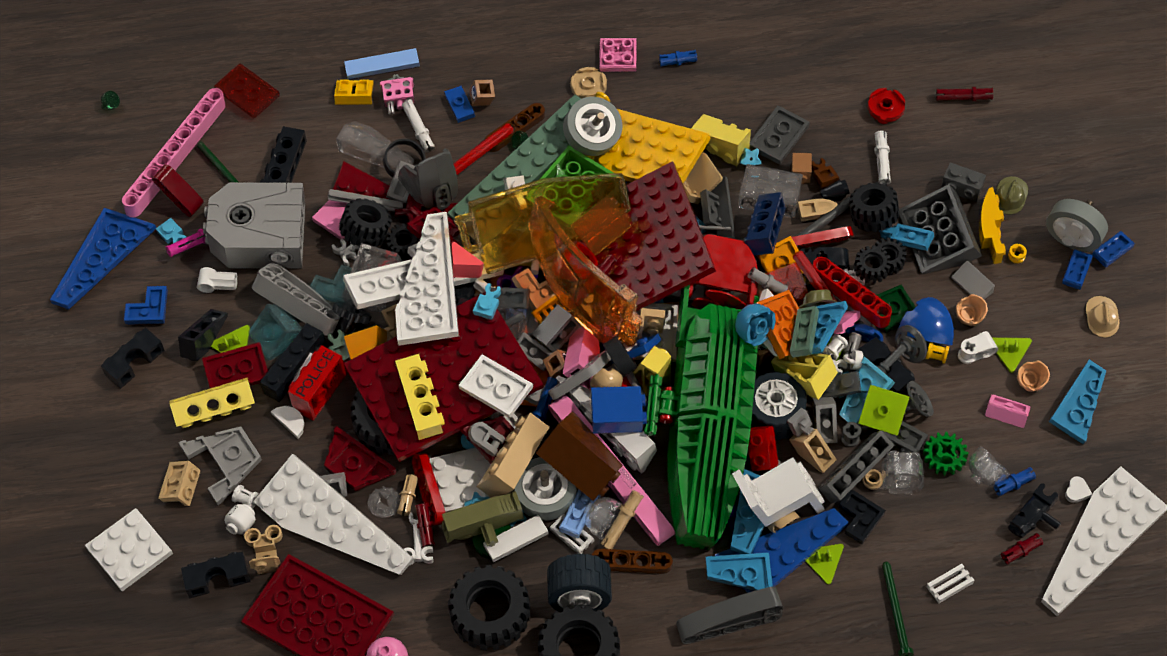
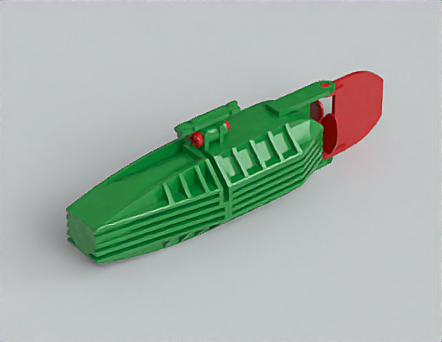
[644,234,759,550]

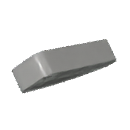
[252,263,340,336]

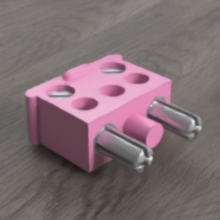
[380,74,414,115]

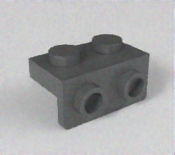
[881,421,928,457]

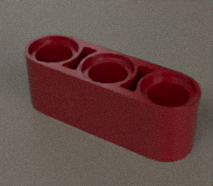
[152,164,204,217]

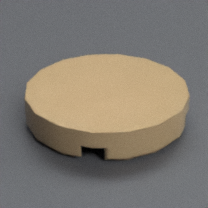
[570,67,607,99]

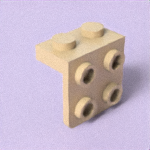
[683,153,723,205]

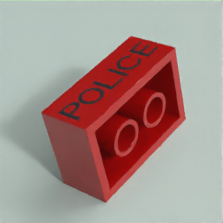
[288,345,346,421]

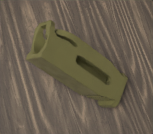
[441,491,524,547]

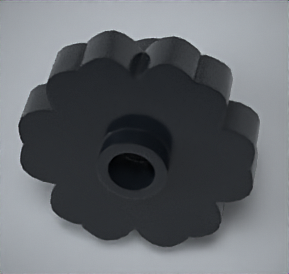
[332,301,372,334]

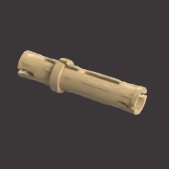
[601,490,644,549]

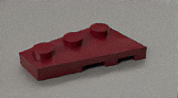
[333,161,390,200]

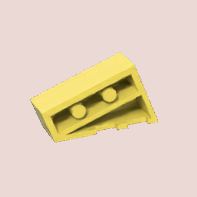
[691,114,751,167]
[633,346,671,396]
[771,353,838,400]

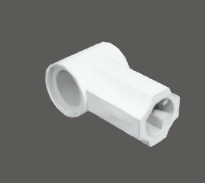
[197,267,238,293]

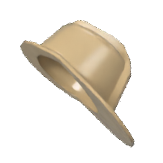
[1086,296,1120,338]

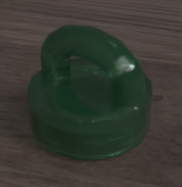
[101,91,120,110]
[511,131,528,149]

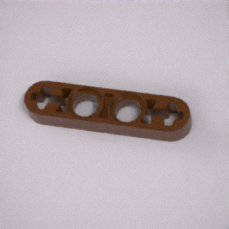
[485,103,545,152]
[592,549,673,574]

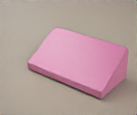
[985,394,1030,428]

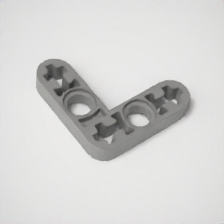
[548,350,611,400]

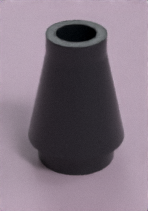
[820,179,850,199]

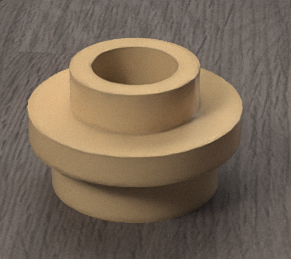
[862,469,883,490]

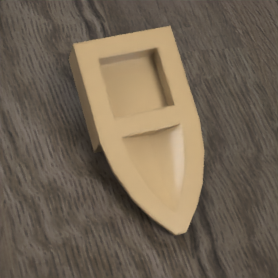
[797,199,838,222]

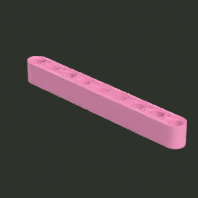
[122,88,225,218]
[548,394,675,546]

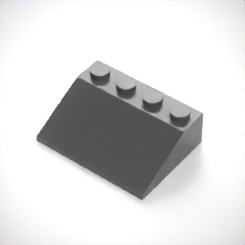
[899,184,982,274]

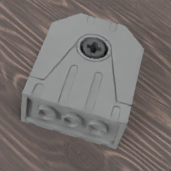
[203,182,305,268]

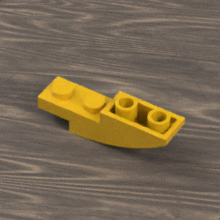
[979,187,1006,264]

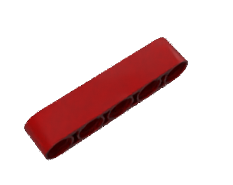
[813,257,892,328]

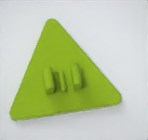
[211,325,250,353]
[992,338,1032,373]
[805,544,844,585]

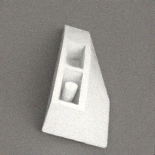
[556,376,657,474]

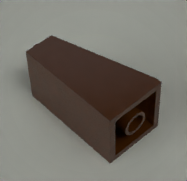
[536,411,623,501]

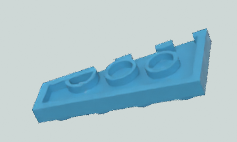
[1049,359,1106,444]
[731,469,764,554]

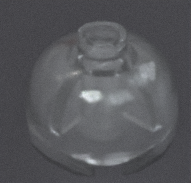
[969,447,1010,486]
[584,497,623,540]

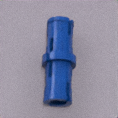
[659,50,697,66]
[994,467,1036,496]

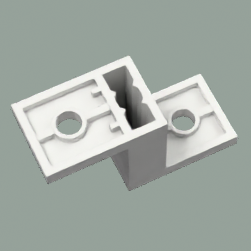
[732,458,825,527]

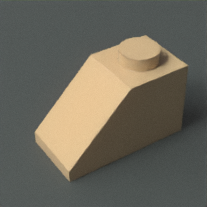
[789,428,837,473]

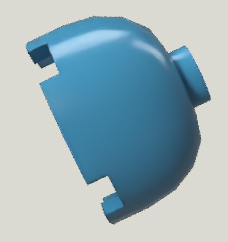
[735,303,776,346]

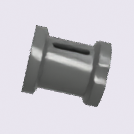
[841,422,861,448]

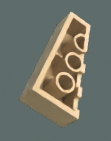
[476,412,549,498]

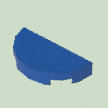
[844,323,884,342]

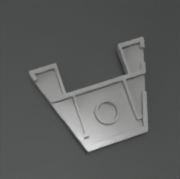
[179,426,262,505]

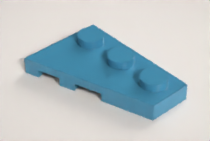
[811,301,848,355]
[705,553,773,591]

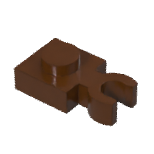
[812,158,839,188]

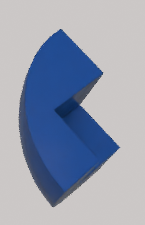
[898,297,954,345]

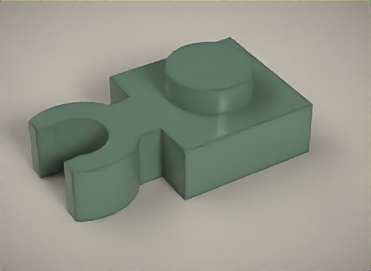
[328,329,351,363]

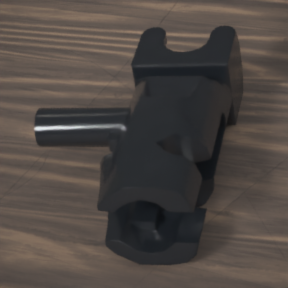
[1008,483,1061,538]

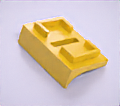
[334,80,374,105]

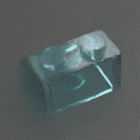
[249,304,302,360]

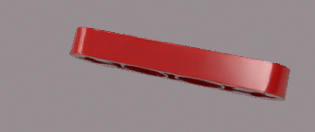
[792,226,854,249]
[412,453,445,525]

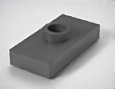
[490,287,530,309]

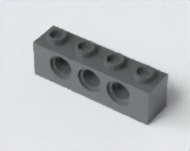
[818,430,895,504]

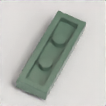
[790,306,819,358]

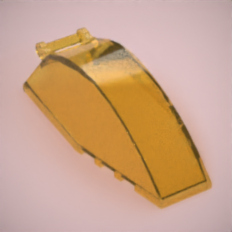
[454,173,631,274]

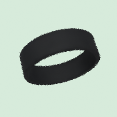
[383,139,426,178]

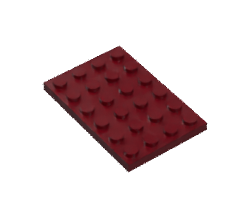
[241,554,395,656]

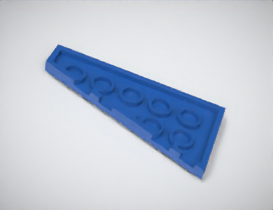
[50,208,156,309]

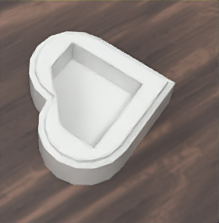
[1065,476,1092,503]

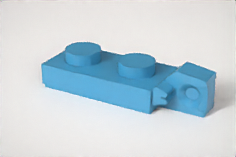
[879,224,934,251]

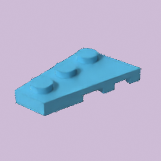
[839,357,895,424]

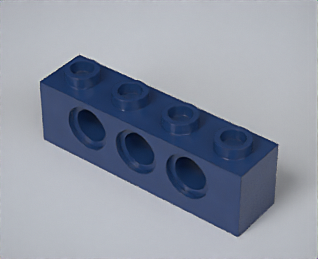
[744,192,786,256]

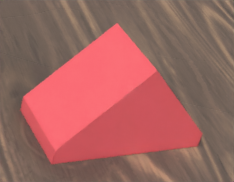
[451,242,484,278]

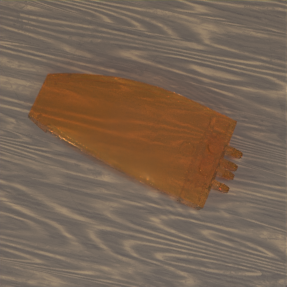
[528,195,643,346]

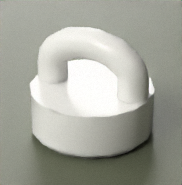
[843,350,863,371]

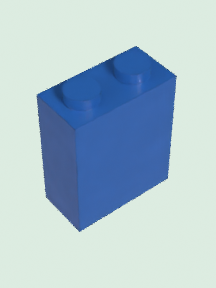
[591,386,647,434]

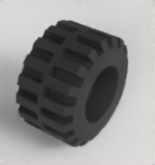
[849,182,899,232]
[339,198,392,249]

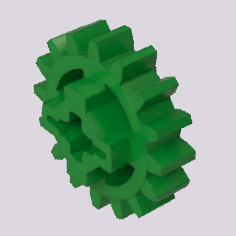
[923,432,969,476]

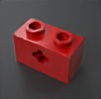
[748,425,779,471]

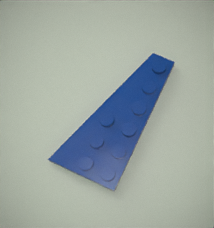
[714,508,848,593]

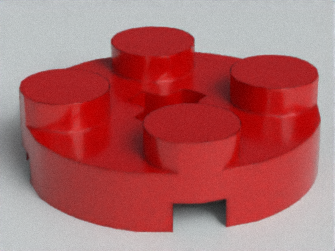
[867,88,905,124]

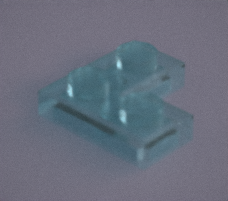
[310,265,359,303]

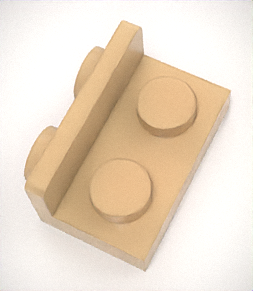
[634,308,665,340]
[158,461,200,506]

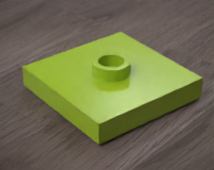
[858,385,910,436]

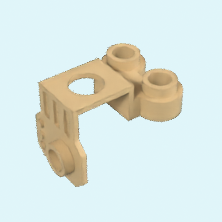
[244,525,283,574]

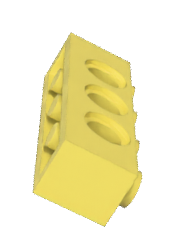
[395,354,445,440]
[169,378,255,428]

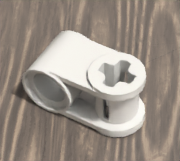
[958,331,998,364]

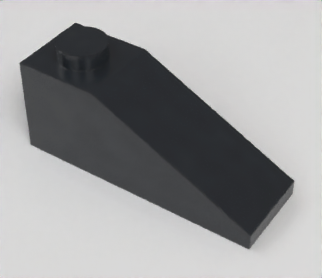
[178,309,228,361]

